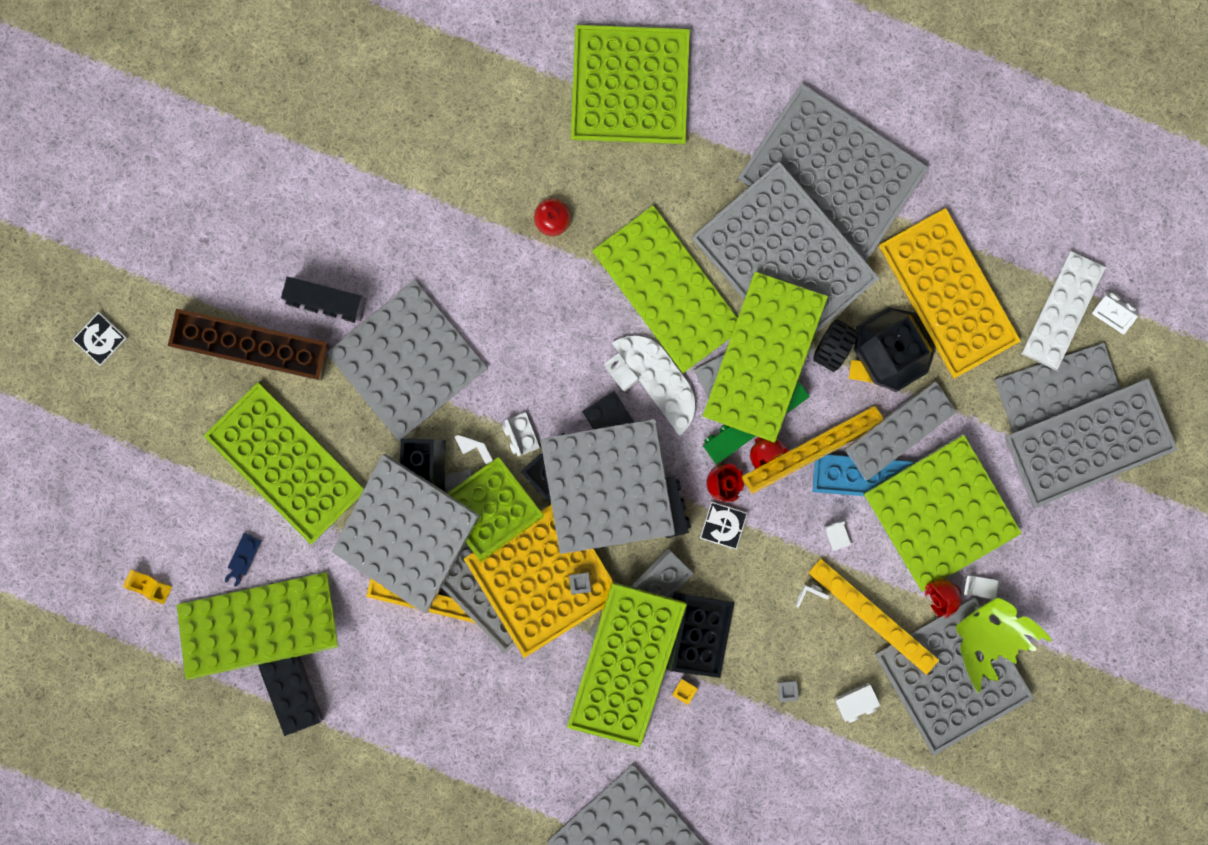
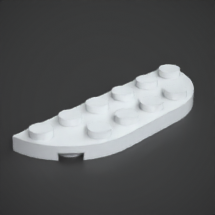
[612,336,695,436]

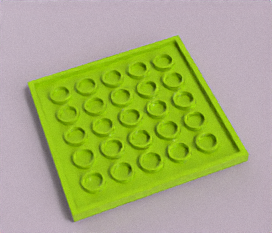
[571,25,690,145]
[863,435,1022,592]

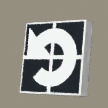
[73,312,128,366]
[700,502,748,550]

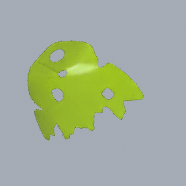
[956,598,1052,693]

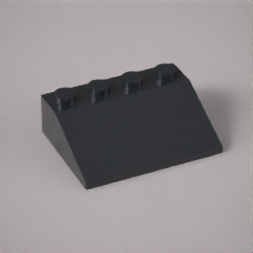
[666,592,735,678]

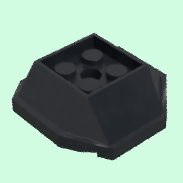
[854,307,936,392]

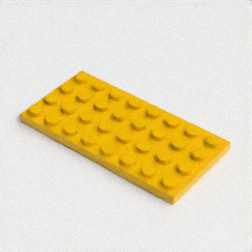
[878,208,1021,379]

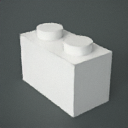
[833,683,880,723]

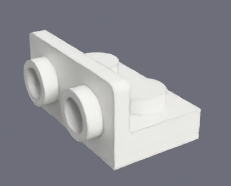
[1092,291,1138,335]
[502,412,540,456]

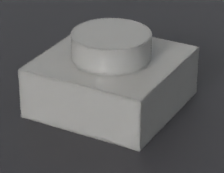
[568,572,591,594]
[777,680,799,702]

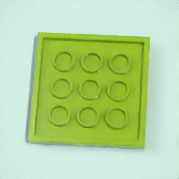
[447,457,544,562]

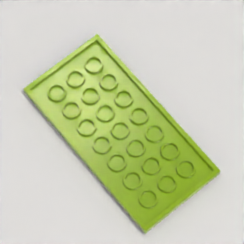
[592,206,738,373]
[702,272,828,443]
[203,382,364,545]
[177,572,339,680]
[566,582,687,747]

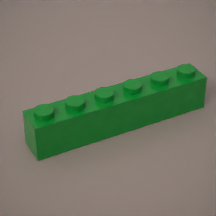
[702,381,810,465]

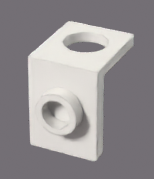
[604,353,639,391]
[824,520,851,551]
[964,575,999,599]
[795,584,829,608]

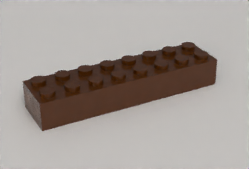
[168,308,330,381]

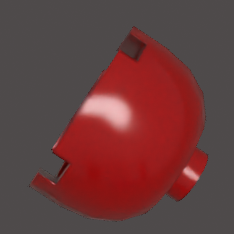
[533,198,572,237]
[750,437,789,469]
[706,464,744,502]
[925,579,962,619]

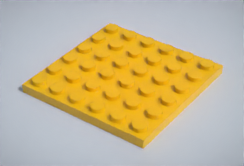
[463,505,613,658]

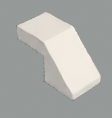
[455,435,493,464]

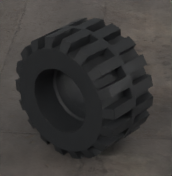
[813,319,858,372]

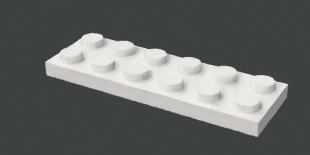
[1021,251,1106,370]

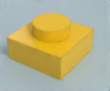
[671,678,698,705]

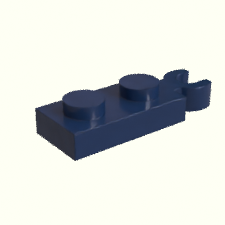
[225,533,262,586]

